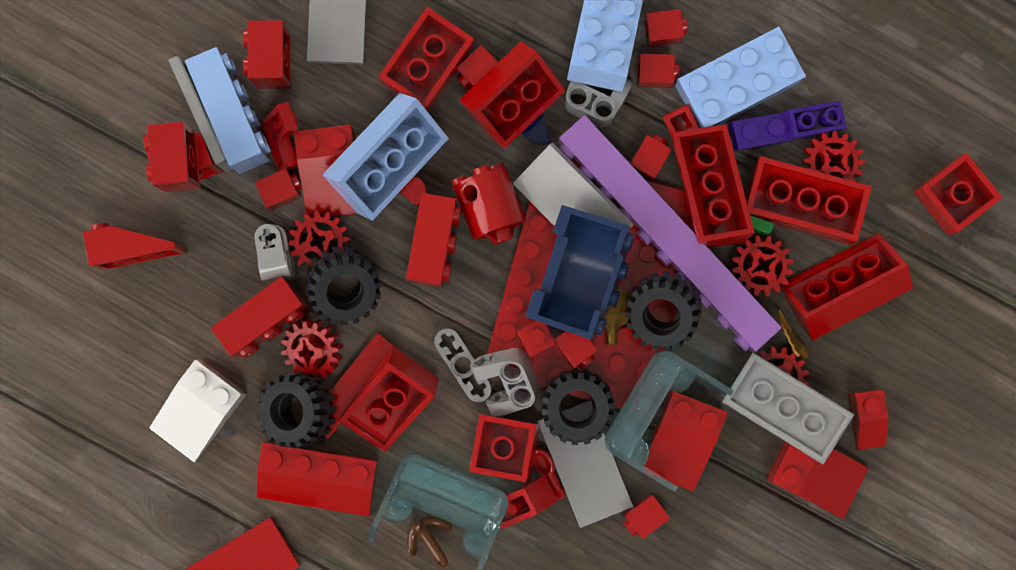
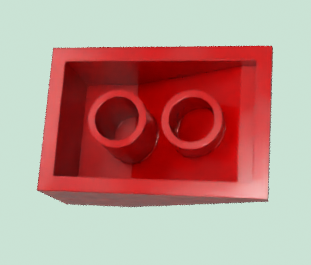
[294,125,358,218]
[83,223,188,270]
[339,346,439,452]
[640,391,728,492]
[766,442,868,519]

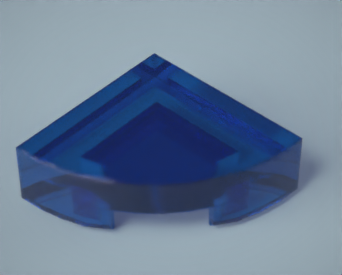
[522,115,550,145]

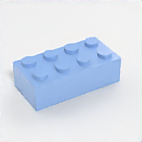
[567,0,643,92]
[675,27,806,128]
[185,47,272,174]
[323,93,449,221]

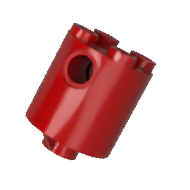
[451,162,526,246]

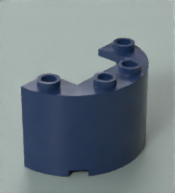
[525,205,635,340]

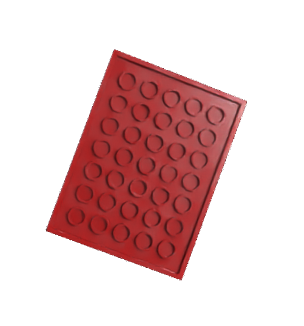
[487,160,696,416]

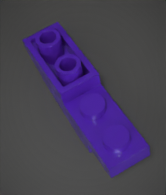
[729,101,847,151]

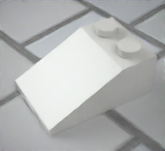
[150,359,247,462]

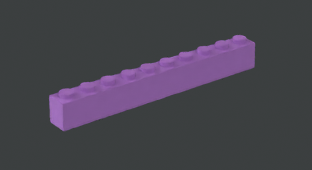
[558,115,781,352]

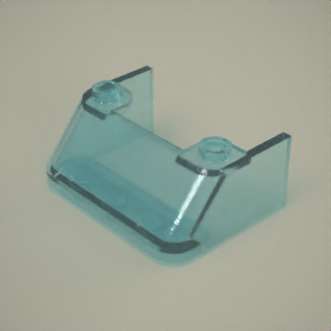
[605,351,734,492]
[368,454,508,570]

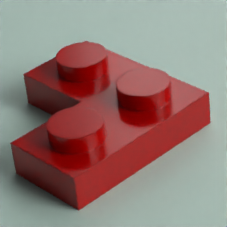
[260,102,298,172]

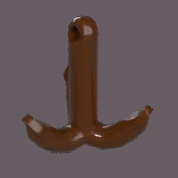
[407,516,452,568]

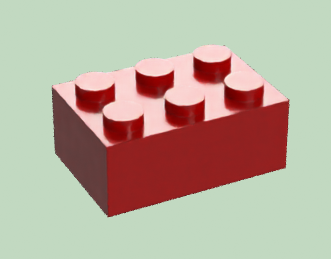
[378,7,475,113]
[459,41,566,149]
[406,193,462,288]
[210,276,310,358]

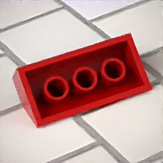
[671,124,755,247]
[745,156,872,245]
[779,233,913,341]
[257,441,379,517]

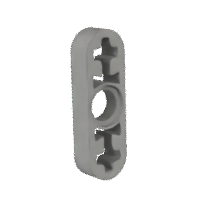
[434,329,491,402]

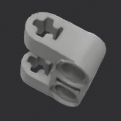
[564,79,633,127]
[255,224,295,281]
[470,348,539,417]

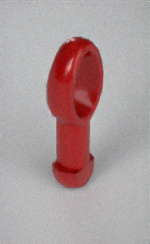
[533,448,566,500]

